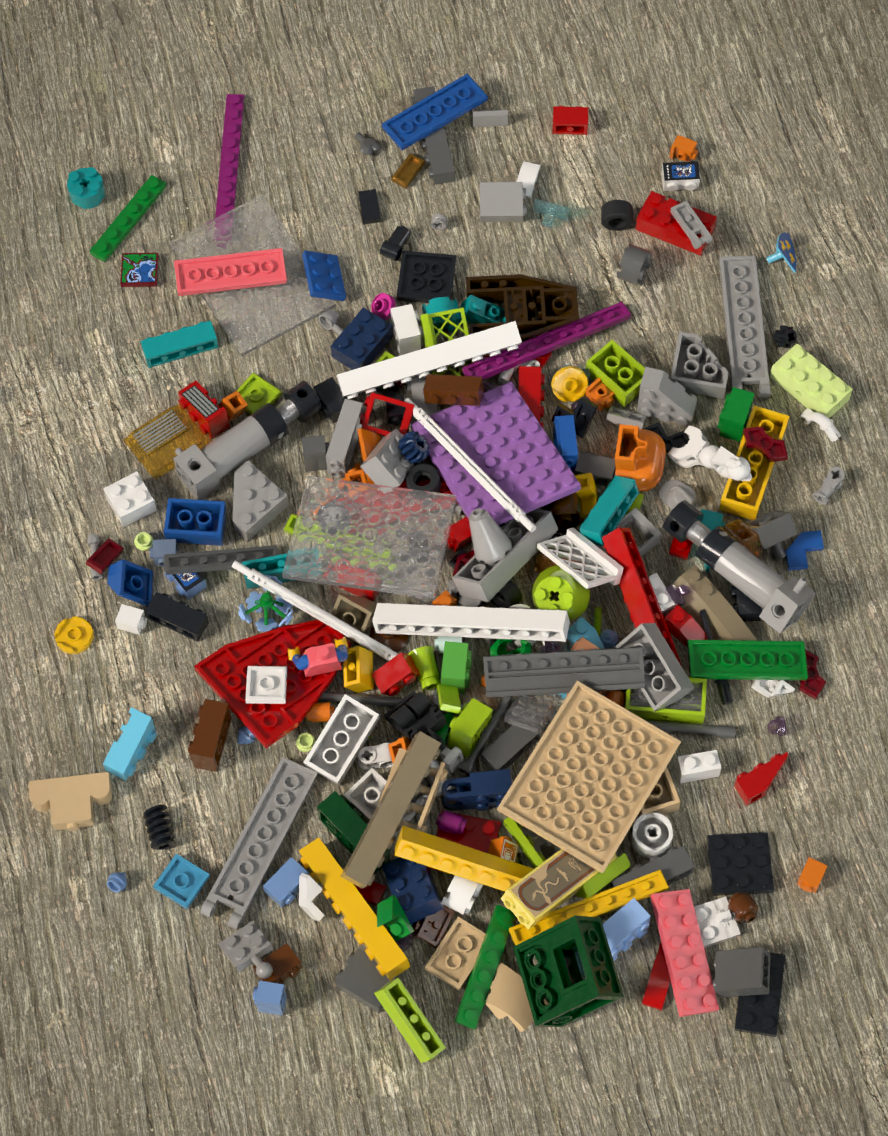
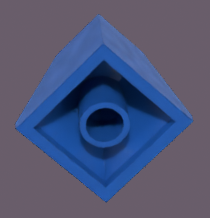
[107,559,153,606]

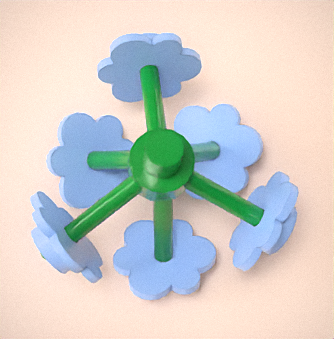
[238,575,293,632]

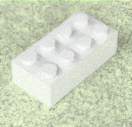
[303,694,380,785]

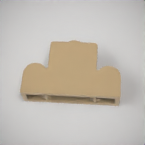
[29,772,112,831]

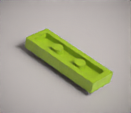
[503,817,546,868]

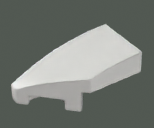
[751,680,795,698]

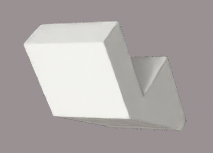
[299,873,325,921]

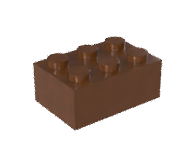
[188,699,232,772]

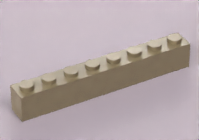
[341,731,441,888]

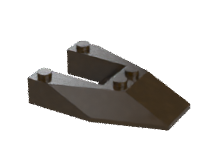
[466,274,579,340]

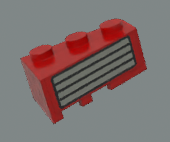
[178,380,230,439]

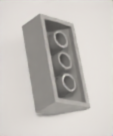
[615,623,694,711]

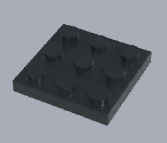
[397,251,456,303]
[707,832,774,896]

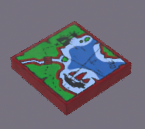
[120,253,159,287]

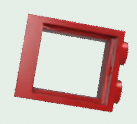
[359,392,416,436]

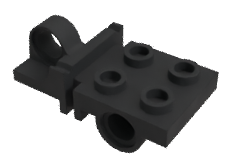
[384,691,447,753]

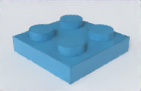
[153,854,210,910]

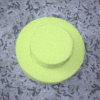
[134,532,153,551]
[296,733,316,752]

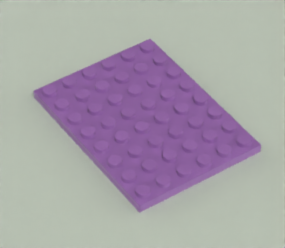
[411,382,581,525]

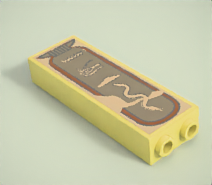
[501,849,618,930]

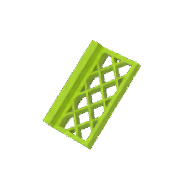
[420,307,474,376]

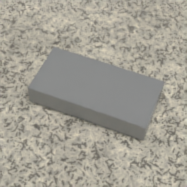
[473,110,508,127]

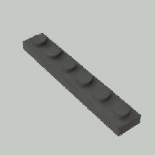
[163,545,279,575]

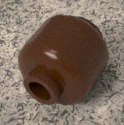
[728,892,758,923]

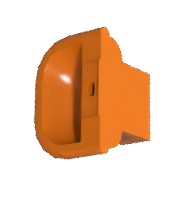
[615,424,666,492]

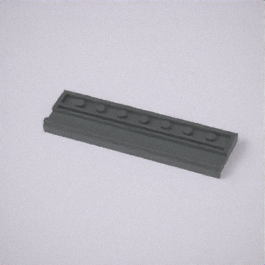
[483,646,645,698]

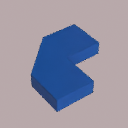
[785,530,824,571]

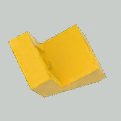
[574,473,599,519]

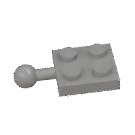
[218,921,273,979]

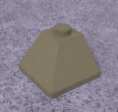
[331,593,377,645]

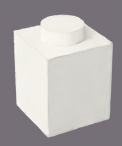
[115,604,147,635]

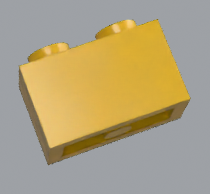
[343,646,374,693]

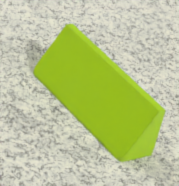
[575,853,631,898]

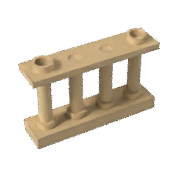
[377,748,448,833]

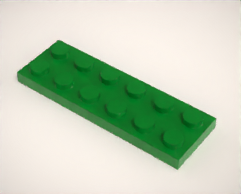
[687,640,808,680]

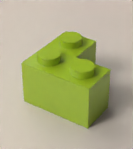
[447,698,493,758]

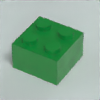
[717,387,755,442]

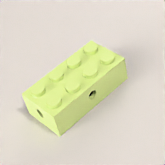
[770,344,853,419]

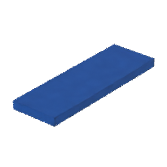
[382,73,488,151]

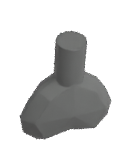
[355,132,381,155]

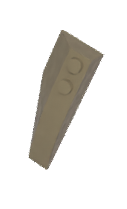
[667,565,757,641]

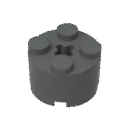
[617,244,652,285]

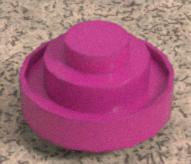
[371,293,396,320]

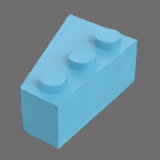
[103,707,157,781]

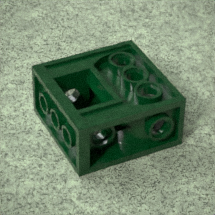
[513,915,624,1027]

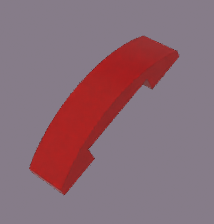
[642,942,671,1011]

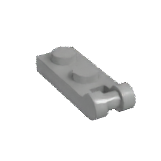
[670,201,712,249]

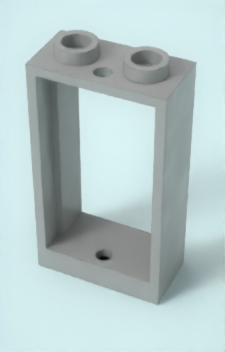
[326,399,364,478]
[596,508,662,575]

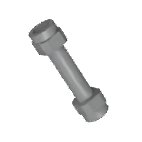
[87,534,103,580]

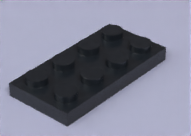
[734,948,786,1037]

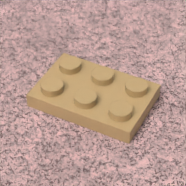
[425,917,486,991]

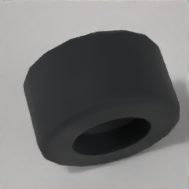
[601,200,633,231]
[406,464,441,501]
[490,580,523,608]

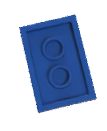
[302,250,346,301]

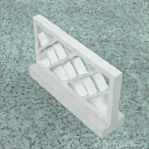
[537,528,624,589]

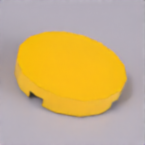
[551,366,588,402]
[54,616,94,654]

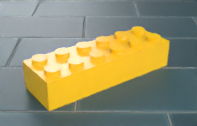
[719,405,790,520]

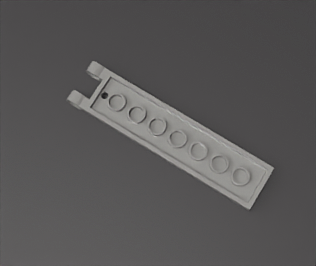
[719,256,770,399]
[200,757,318,930]

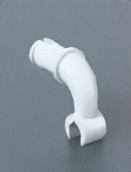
[498,360,540,384]
[799,409,841,442]

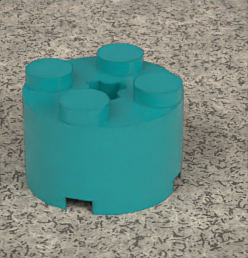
[67,167,105,209]
[422,297,461,335]

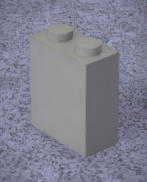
[480,182,527,222]

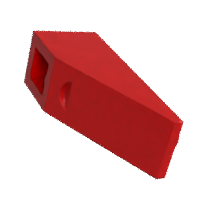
[734,752,789,806]

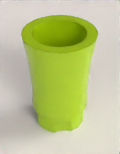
[408,646,441,691]

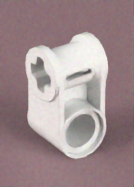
[358,743,393,770]

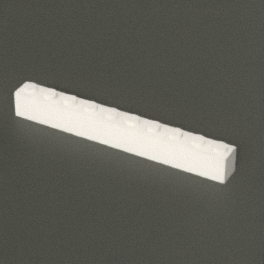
[337,321,522,400]
[372,603,570,642]

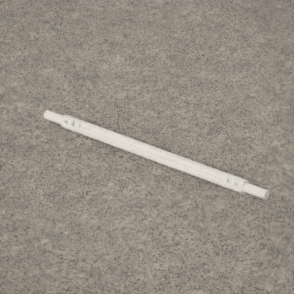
[404,398,536,532]
[231,560,398,661]

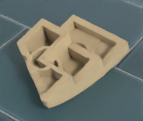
[486,962,549,1032]

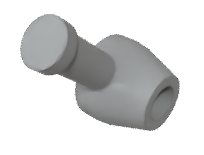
[318,310,344,335]

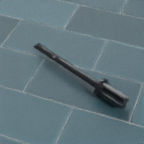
[699,609,734,705]

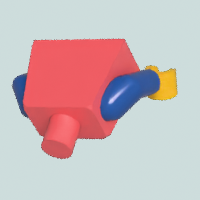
[288,637,348,677]

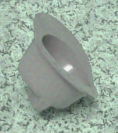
[659,480,700,510]

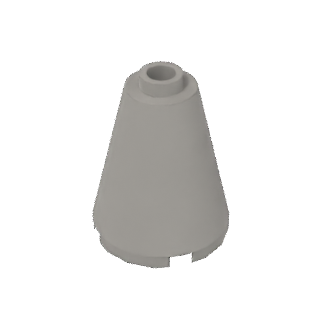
[469,508,512,564]

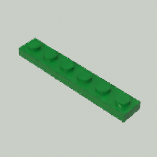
[90,175,167,262]
[454,905,515,1030]

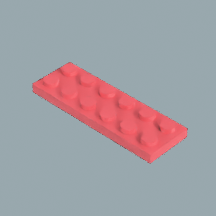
[174,248,287,296]
[650,889,719,1017]

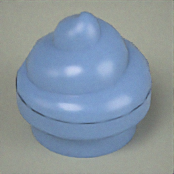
[599,629,619,648]
[237,726,255,744]
[107,872,127,893]

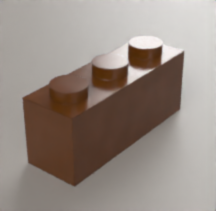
[423,374,484,406]

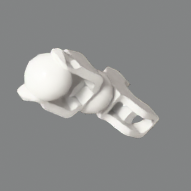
[668,426,752,481]

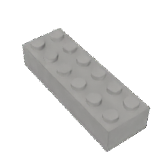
[452,509,558,602]

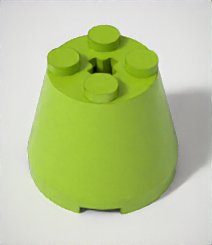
[532,565,590,621]

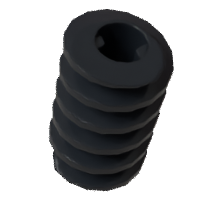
[143,805,176,850]

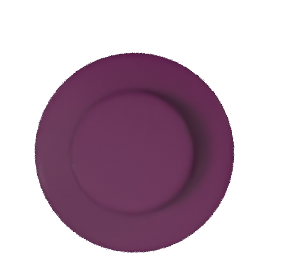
[436,810,467,835]

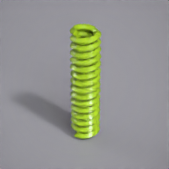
[594,607,602,636]

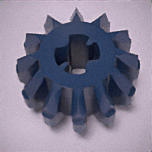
[398,431,430,464]

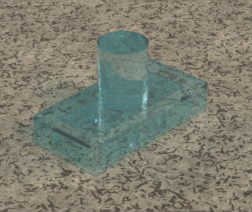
[533,199,570,228]

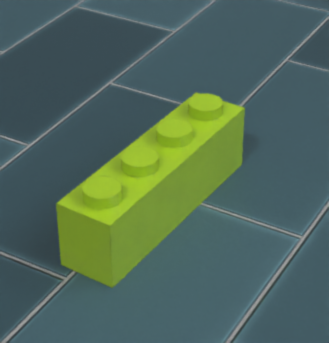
[374,978,446,1063]

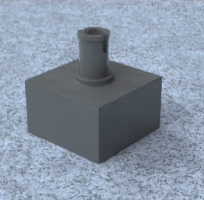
[742,510,798,560]

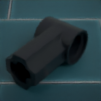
[380,225,411,262]

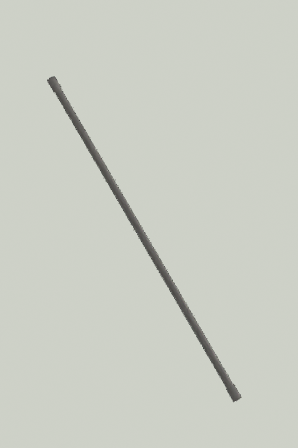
[318,691,736,739]

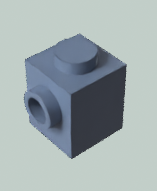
[149,539,178,567]

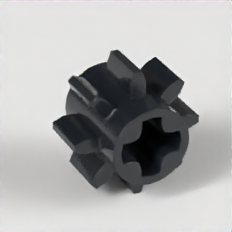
[774,325,797,348]

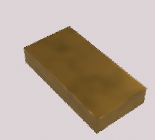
[391,153,425,189]

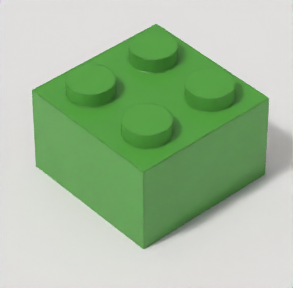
[441,641,472,695]

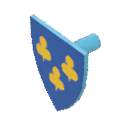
[767,232,796,273]

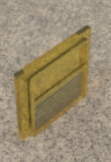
[123,404,210,480]

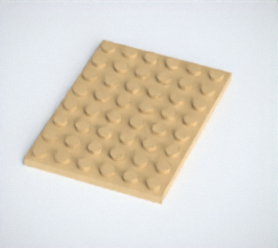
[497,681,681,873]

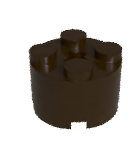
[544,492,584,533]

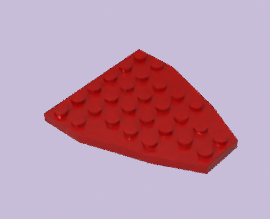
[194,620,351,748]

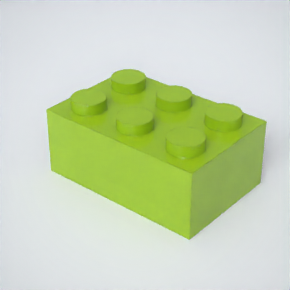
[585,340,645,408]

